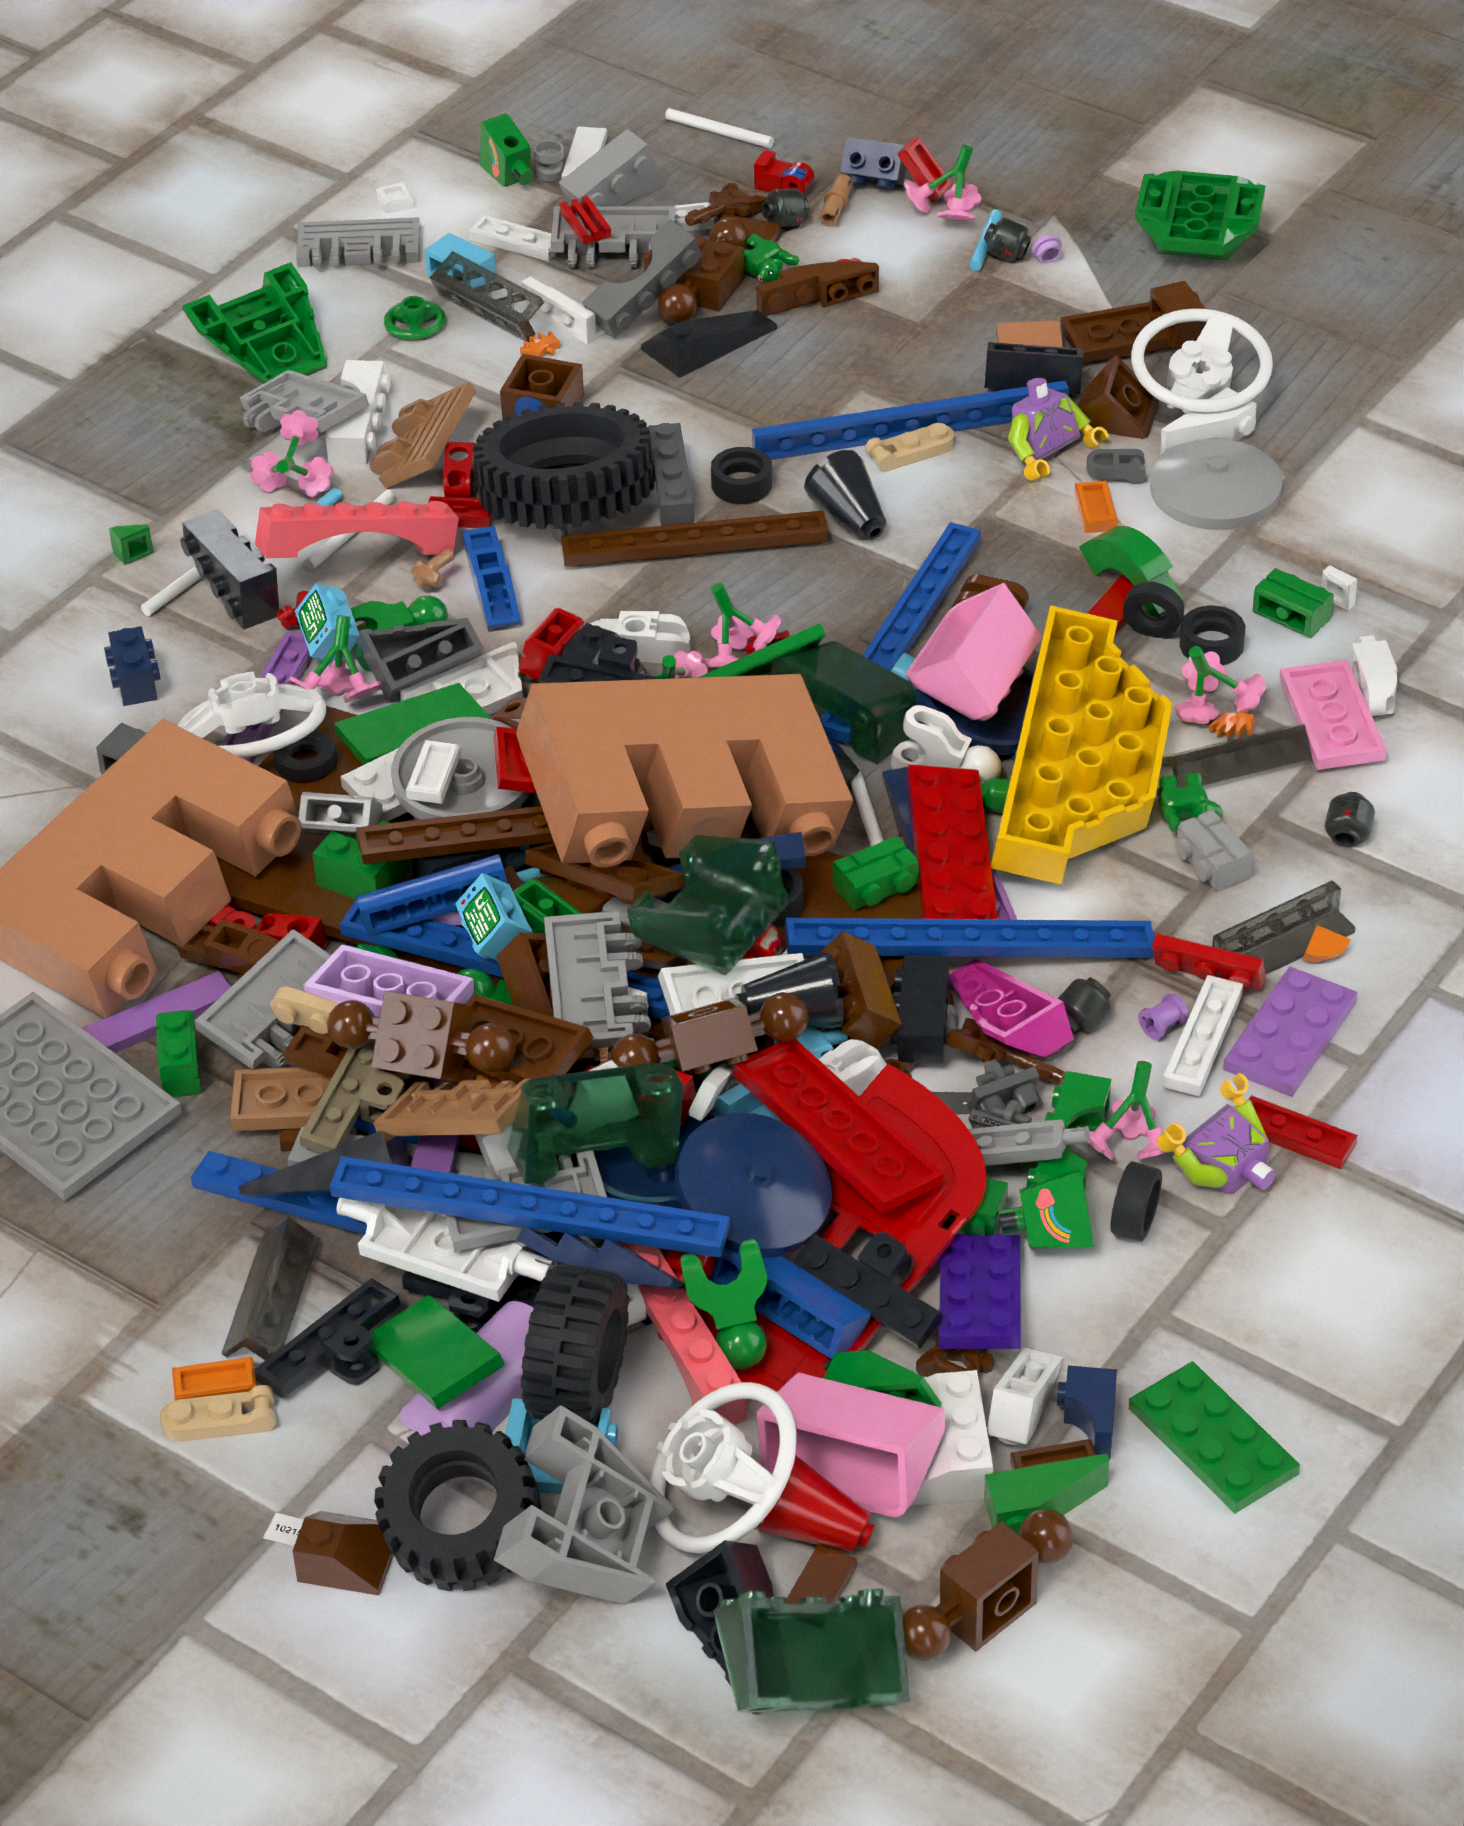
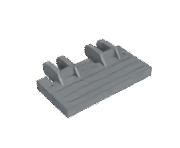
[551,206,675,268]
[296,217,420,267]
[240,370,369,445]
[544,911,651,1049]
[195,929,331,1070]
[445,1150,607,1252]

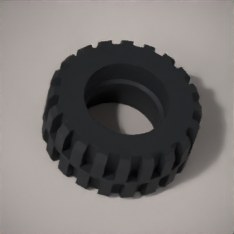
[521,1263,629,1425]
[374,1420,542,1591]

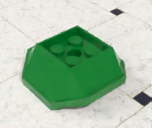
[1135,170,1266,260]

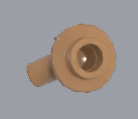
[411,548,455,590]

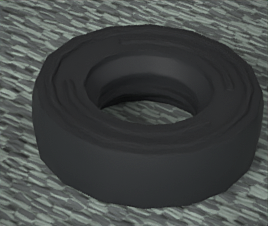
[1123,582,1184,638]
[273,730,337,783]

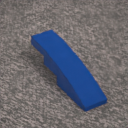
[462,526,521,630]

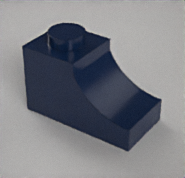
[1057,1365,1117,1460]

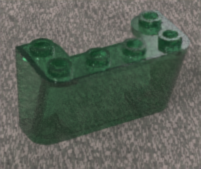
[771,641,926,765]
[627,835,788,975]
[507,1063,683,1184]
[713,1589,910,1713]

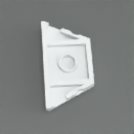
[400,642,523,715]

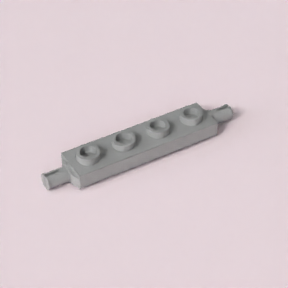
[968,1119,1090,1166]

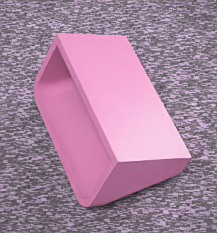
[905,583,1042,721]
[757,1373,945,1517]

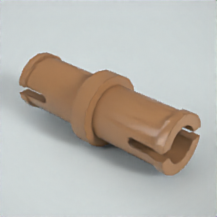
[819,174,853,227]

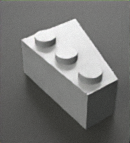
[558,129,666,206]

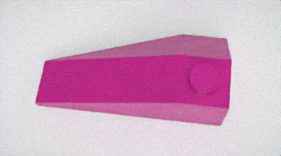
[949,958,1074,1058]

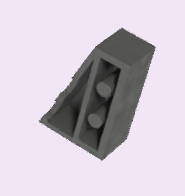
[356,618,483,702]

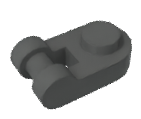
[1086,449,1146,484]

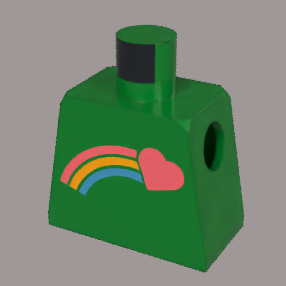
[480,113,535,187]
[998,1169,1094,1247]

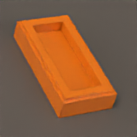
[1074,481,1118,533]
[172,1356,256,1400]

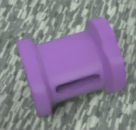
[1138,993,1189,1040]

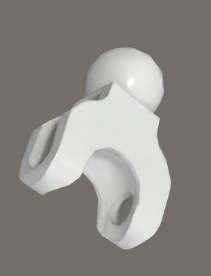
[890,705,1001,782]

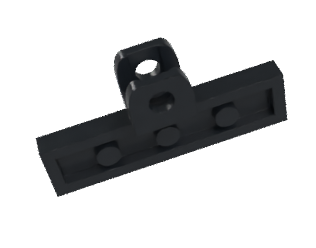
[538,636,663,683]
[792,1232,943,1349]
[402,1271,541,1333]
[253,1278,401,1398]

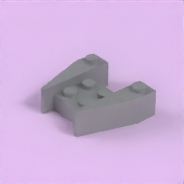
[494,1405,674,1605]

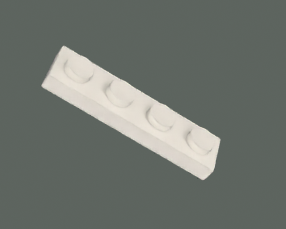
[1162,975,1243,1096]

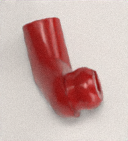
[277,591,309,629]

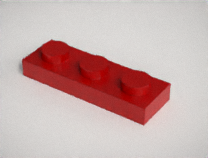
[1152,933,1266,991]

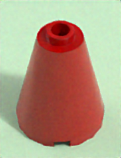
[754,1455,875,1553]

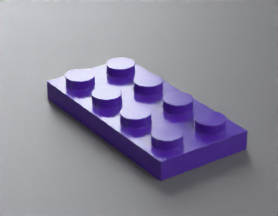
[939,1234,1021,1349]

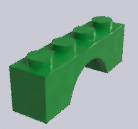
[1026,1071,1112,1191]

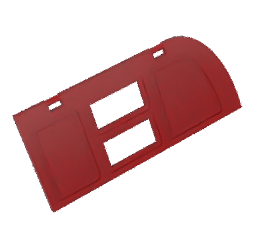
[658,1063,987,1392]

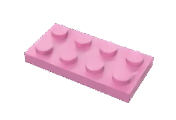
[1280,660,1386,770]

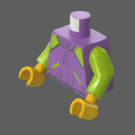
[1008,378,1108,481]
[1157,1073,1276,1194]

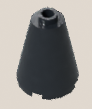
[804,450,886,540]
[735,953,844,1029]

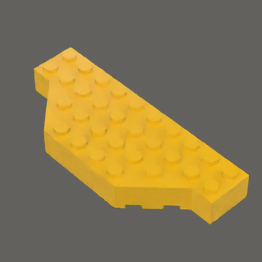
[991,605,1173,885]

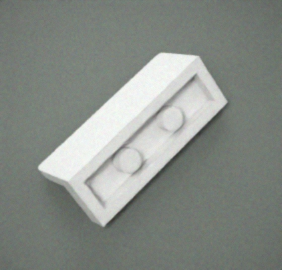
[521,277,606,344]

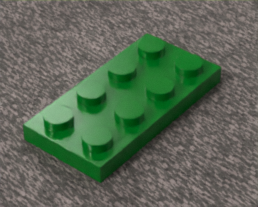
[1128,1361,1300,1514]

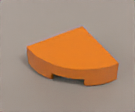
[1302,925,1351,963]

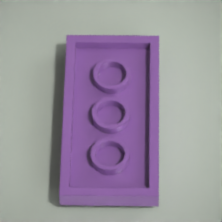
[1223,966,1358,1097]

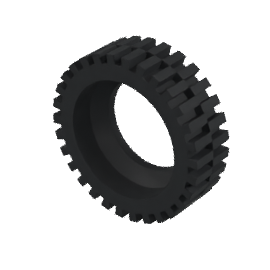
[473,402,655,529]

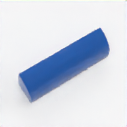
[356,854,508,936]
[711,1248,872,1359]

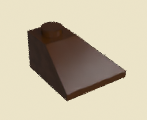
[1078,355,1159,439]
[292,1511,393,1596]

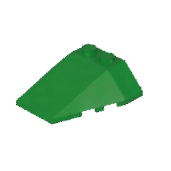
[182,262,327,383]

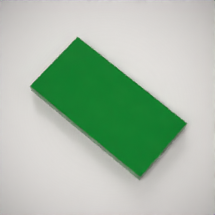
[697,623,826,678]
[334,683,490,765]
[368,1295,505,1409]

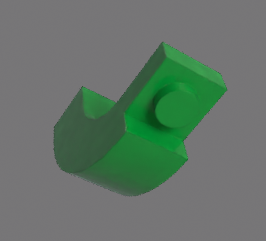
[1079,526,1184,616]

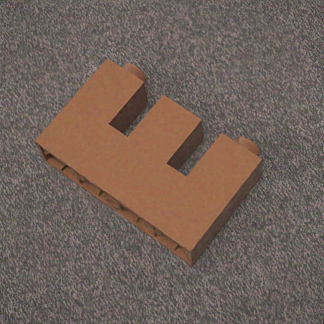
[516,674,853,867]
[0,719,303,1018]

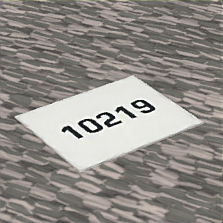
[263,1513,304,1546]

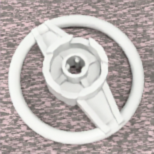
[1131,308,1273,413]
[177,672,326,758]
[649,1382,797,1554]

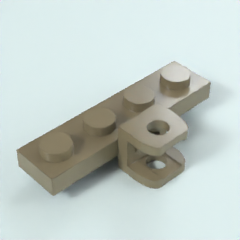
[299,1040,404,1153]

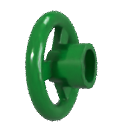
[384,296,446,340]

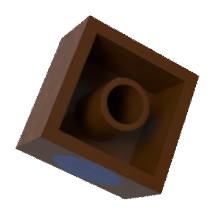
[500,354,584,422]

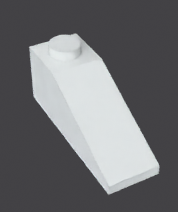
[1160,387,1256,455]
[987,1348,1063,1445]

